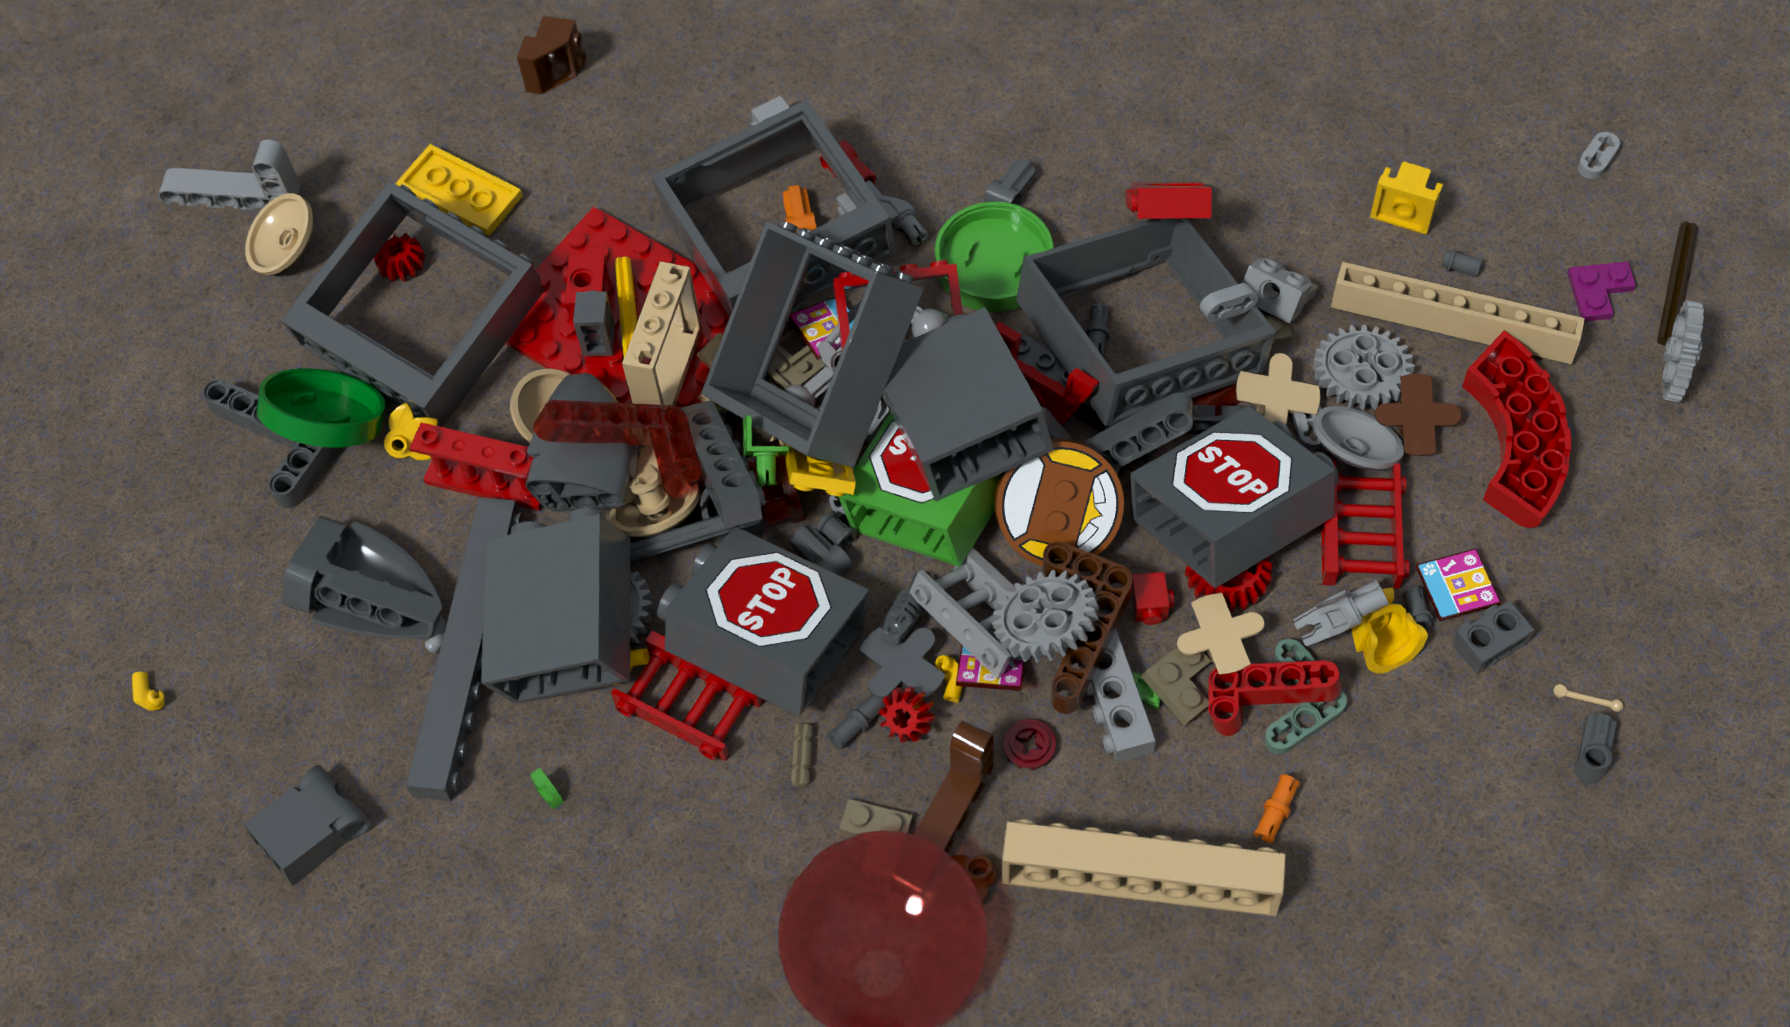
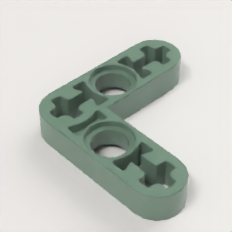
[1264,639,1347,754]

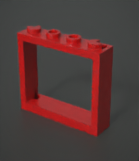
[833,260,963,351]

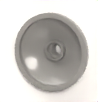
[1313,406,1404,470]

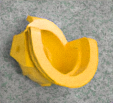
[1351,588,1428,674]

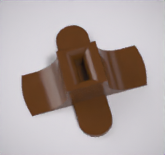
[1375,374,1461,456]

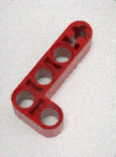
[1209,660,1342,736]

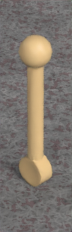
[1553,684,1623,712]

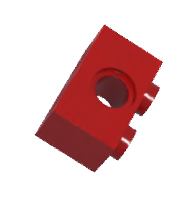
[561,253,609,320]

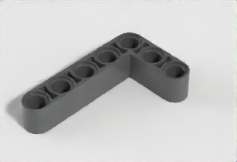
[203,379,337,509]
[1041,393,1193,470]

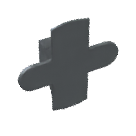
[859,627,946,699]

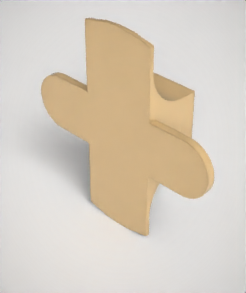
[1236,353,1320,425]
[1177,593,1264,675]

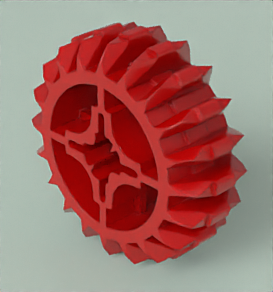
[1185,556,1272,613]

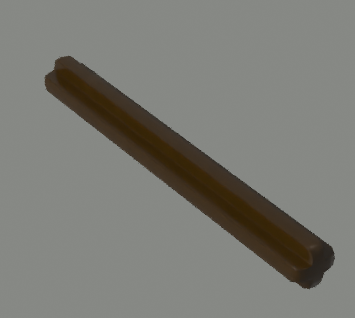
[1657,221,1697,346]

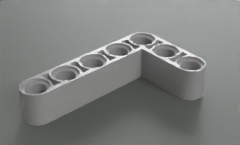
[158,140,301,210]

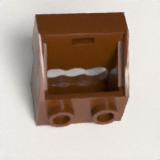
[517,16,586,94]

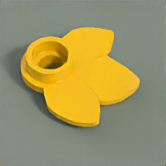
[384,403,438,460]

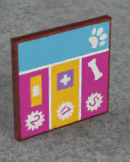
[789,297,855,360]
[1415,548,1502,621]
[956,644,1025,691]

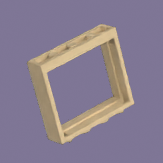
[622,262,702,429]

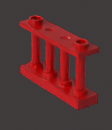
[409,422,542,511]
[1321,461,1409,589]
[611,631,765,761]

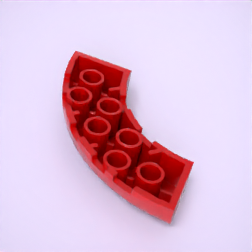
[1462,330,1571,528]

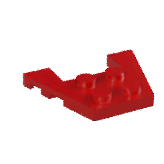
[995,321,1099,427]

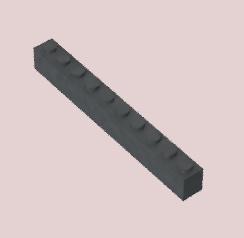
[406,497,523,801]

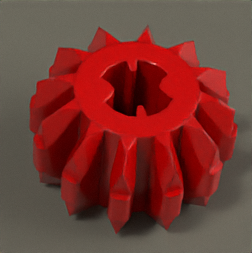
[374,232,425,282]
[878,686,936,743]

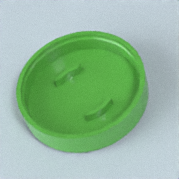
[935,202,1053,312]

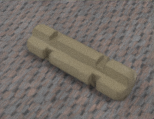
[791,724,813,787]

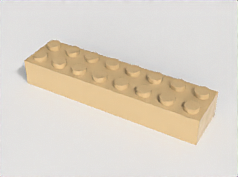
[1002,820,1285,916]

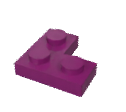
[1567,261,1636,322]

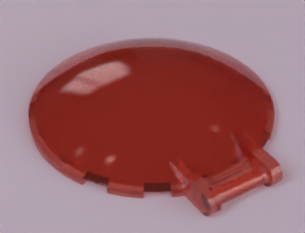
[778,831,987,1027]

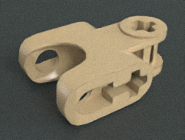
[618,443,675,515]

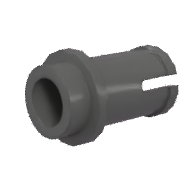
[1441,248,1482,277]
[1403,587,1433,629]

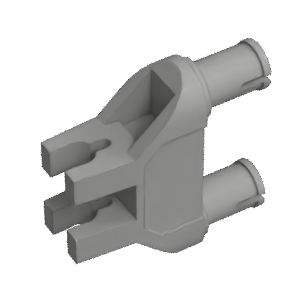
[836,180,929,246]
[1293,579,1389,646]

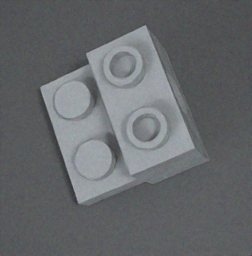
[1242,258,1319,323]

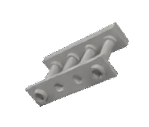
[909,547,1016,679]

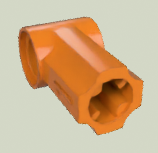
[782,185,816,231]

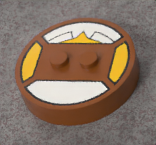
[994,438,1124,566]

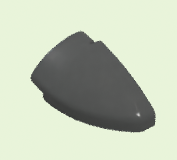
[526,373,637,512]
[282,516,442,639]

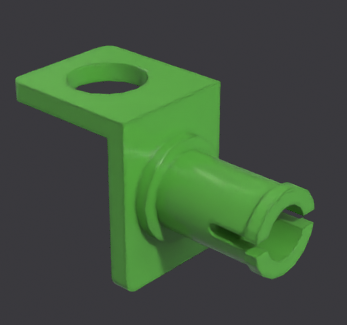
[743,415,790,486]

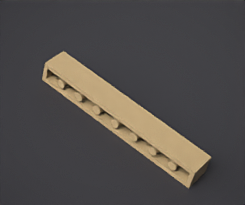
[1331,262,1585,364]

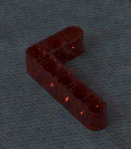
[533,400,701,499]

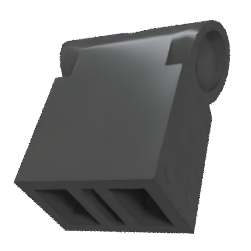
[243,765,372,886]

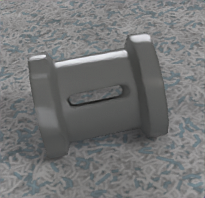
[816,511,858,550]

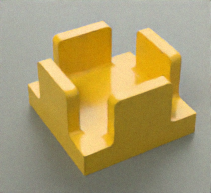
[1370,162,1443,235]

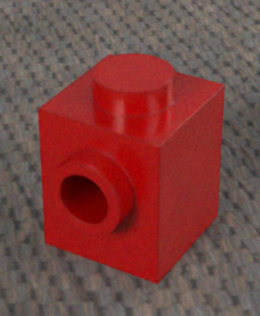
[1132,572,1174,625]

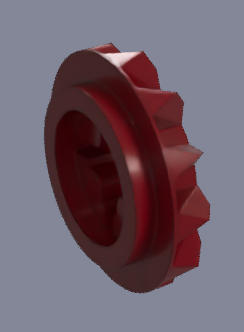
[1003,719,1056,771]

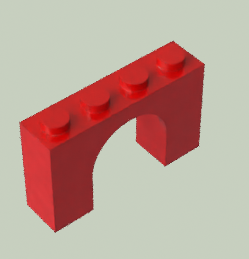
[1126,182,1212,219]

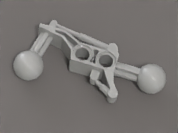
[783,298,948,408]

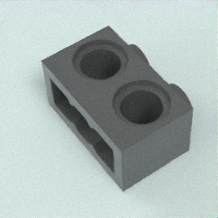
[573,290,615,356]
[1453,600,1535,675]

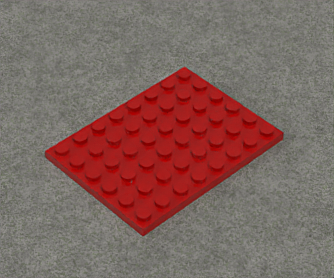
[505,207,730,444]

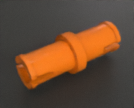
[1253,774,1300,844]

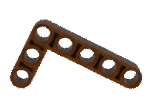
[1043,541,1133,714]
[889,721,994,903]

